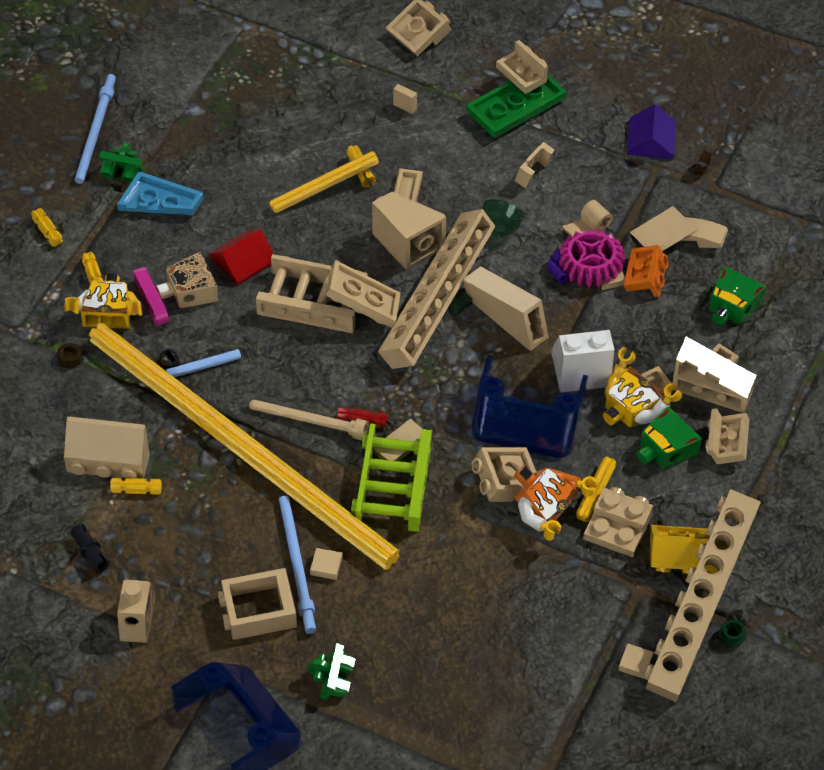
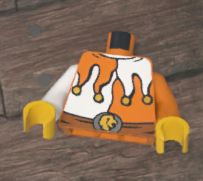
[514,465,597,541]

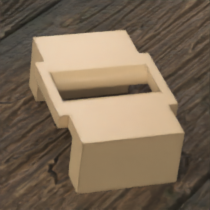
[514,142,555,189]

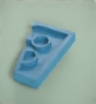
[117,171,204,215]

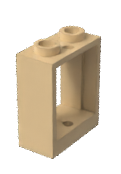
[218,568,297,640]

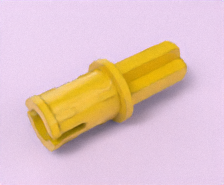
[346,145,376,188]

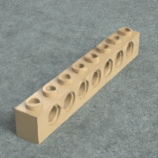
[378,209,495,369]
[643,489,761,702]

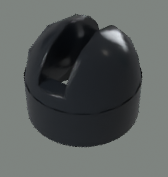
[159,349,179,371]

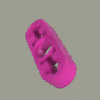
[132,267,169,326]

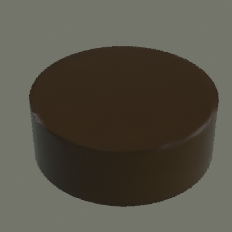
[695,150,712,175]
[57,343,83,368]

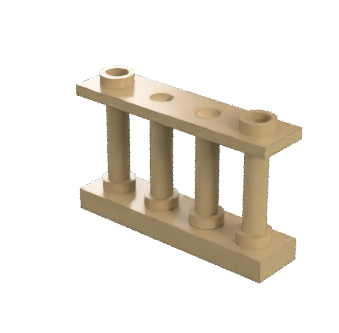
[256,254,368,333]

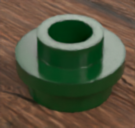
[719,620,746,647]

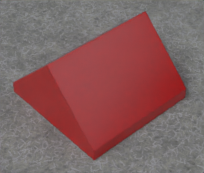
[209,229,274,286]

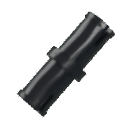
[70,524,109,573]

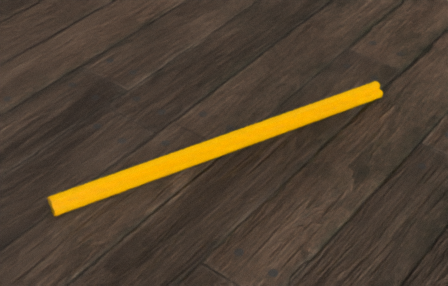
[89,323,400,570]

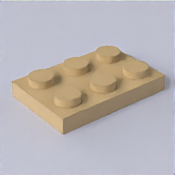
[326,260,400,328]

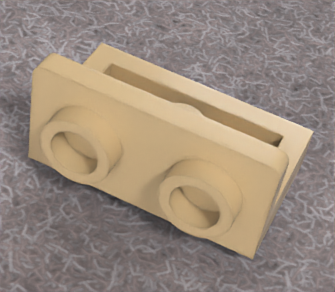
[496,40,548,94]
[705,408,749,465]

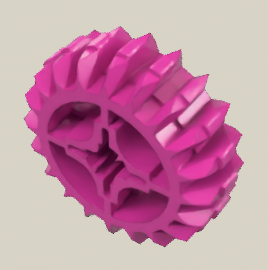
[559,228,625,288]

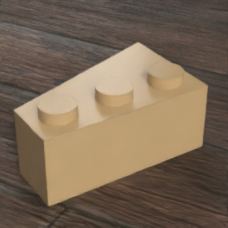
[672,337,756,413]

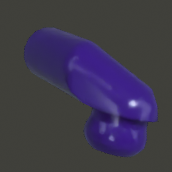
[547,249,569,284]

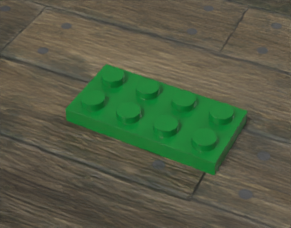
[466,74,567,139]

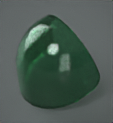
[482,199,525,238]

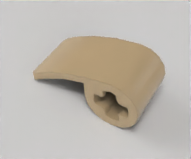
[562,200,613,236]

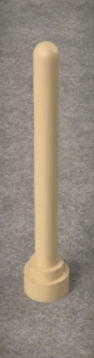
[249,400,369,441]

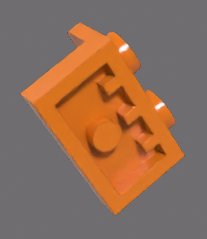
[623,245,668,297]

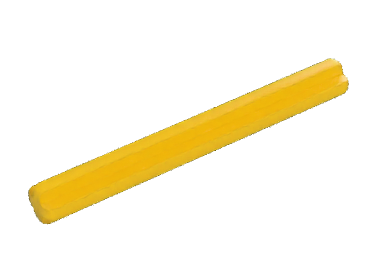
[269,151,379,213]

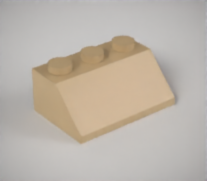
[64,417,150,479]

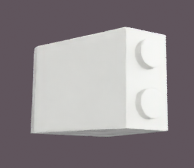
[551,330,615,393]

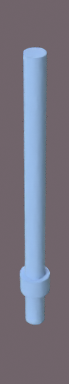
[74,74,116,184]
[279,496,316,634]

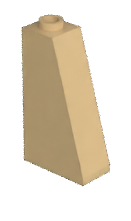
[463,266,549,351]

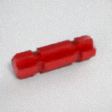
[337,406,387,428]

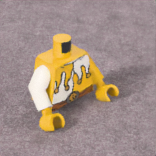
[64,273,142,329]
[603,347,682,428]

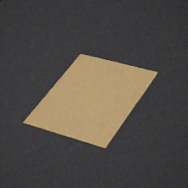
[630,206,698,251]

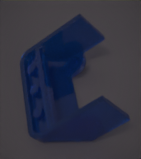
[471,355,588,458]
[171,662,301,770]

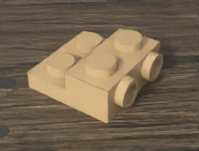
[386,0,451,57]
[472,447,536,502]
[583,487,653,557]

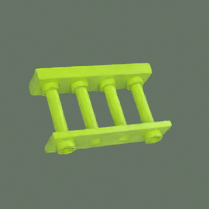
[351,424,432,532]

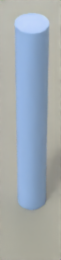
[166,349,241,378]

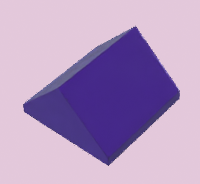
[627,104,676,159]

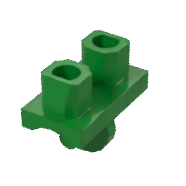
[99,143,146,183]
[307,643,355,700]

